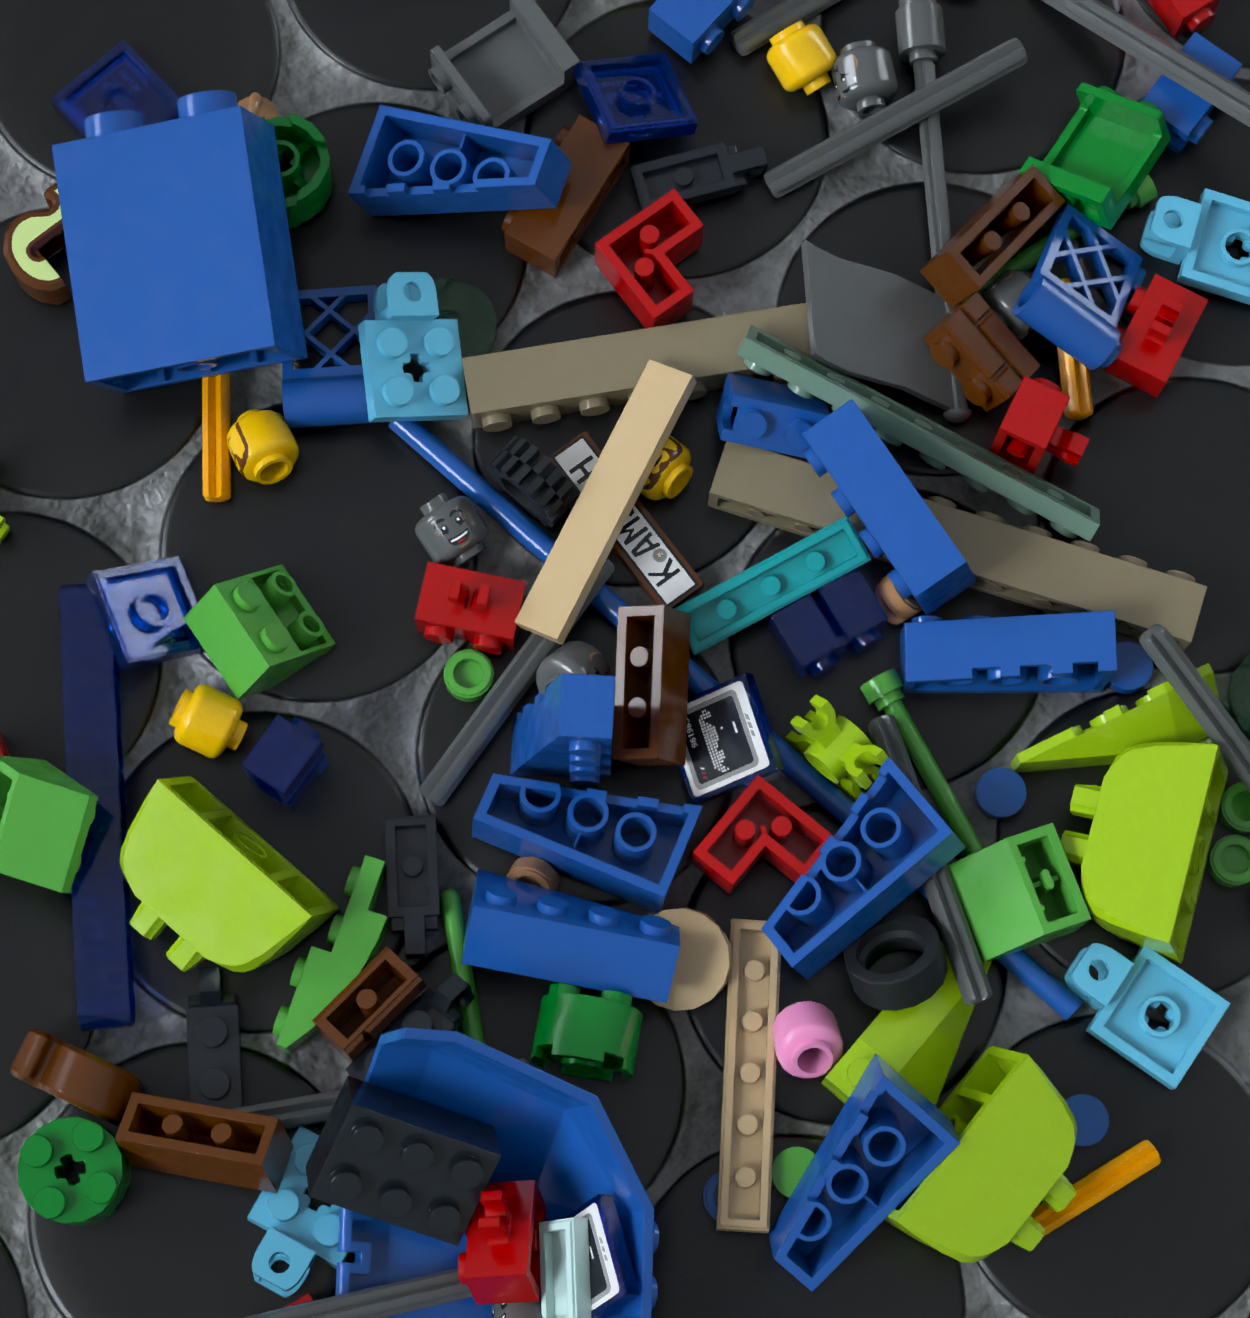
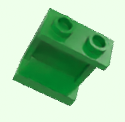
[1019,82,1171,230]

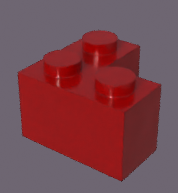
[595,188,704,328]
[691,775,834,894]

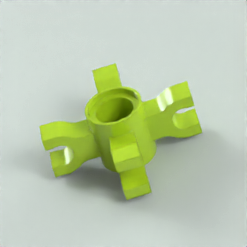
[785,695,888,801]

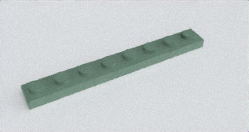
[737,325,1100,541]

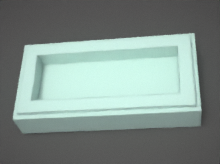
[539,1217,592,1318]

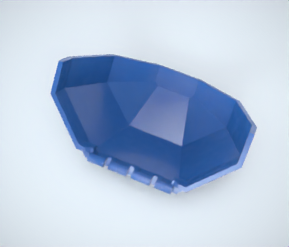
[335,1028,659,1318]

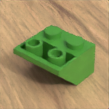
[183,564,336,700]
[0,755,98,893]
[948,823,1092,963]

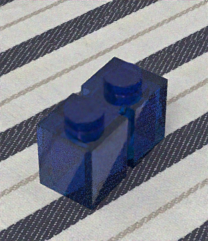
[768,568,888,679]
[241,714,329,812]

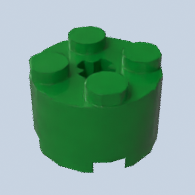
[260,114,334,228]
[530,983,643,1081]
[17,1117,132,1227]

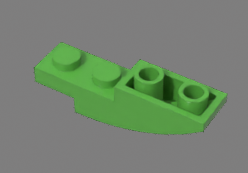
[272,855,390,1053]

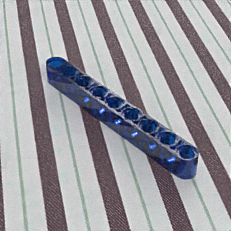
[59,583,135,1031]

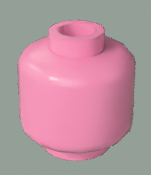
[772,1001,843,1079]

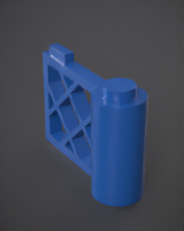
[1012,203,1146,370]
[282,285,380,429]

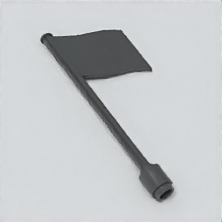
[801,0,972,423]

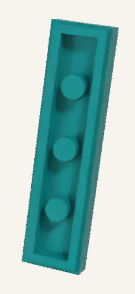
[674,516,872,655]

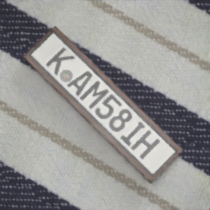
[548,430,704,608]

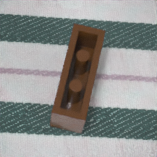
[502,115,630,278]
[919,164,1065,308]
[612,605,691,766]
[115,1092,294,1193]

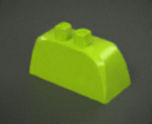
[1061,742,1228,964]
[120,775,339,973]
[884,1046,1077,1263]

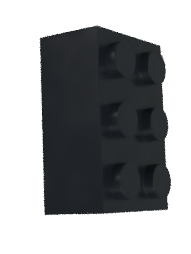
[305,1076,501,1246]

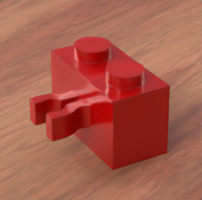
[1105,274,1208,398]
[990,376,1090,474]
[414,562,527,654]
[458,1180,547,1305]

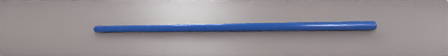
[389,421,1083,1021]

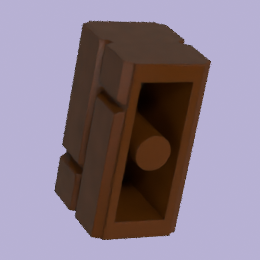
[922,291,1040,412]
[312,946,427,1063]

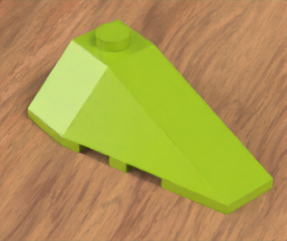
[1009,663,1220,773]
[821,941,992,1106]

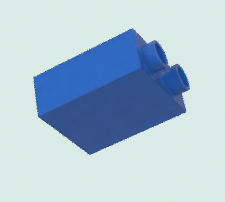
[52,90,308,393]

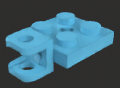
[1140,188,1250,305]
[358,272,469,422]
[1062,943,1231,1090]
[247,1126,349,1298]

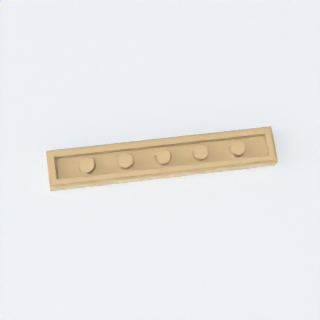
[514,359,697,645]
[716,919,781,1233]

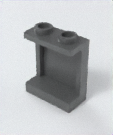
[428,0,580,130]

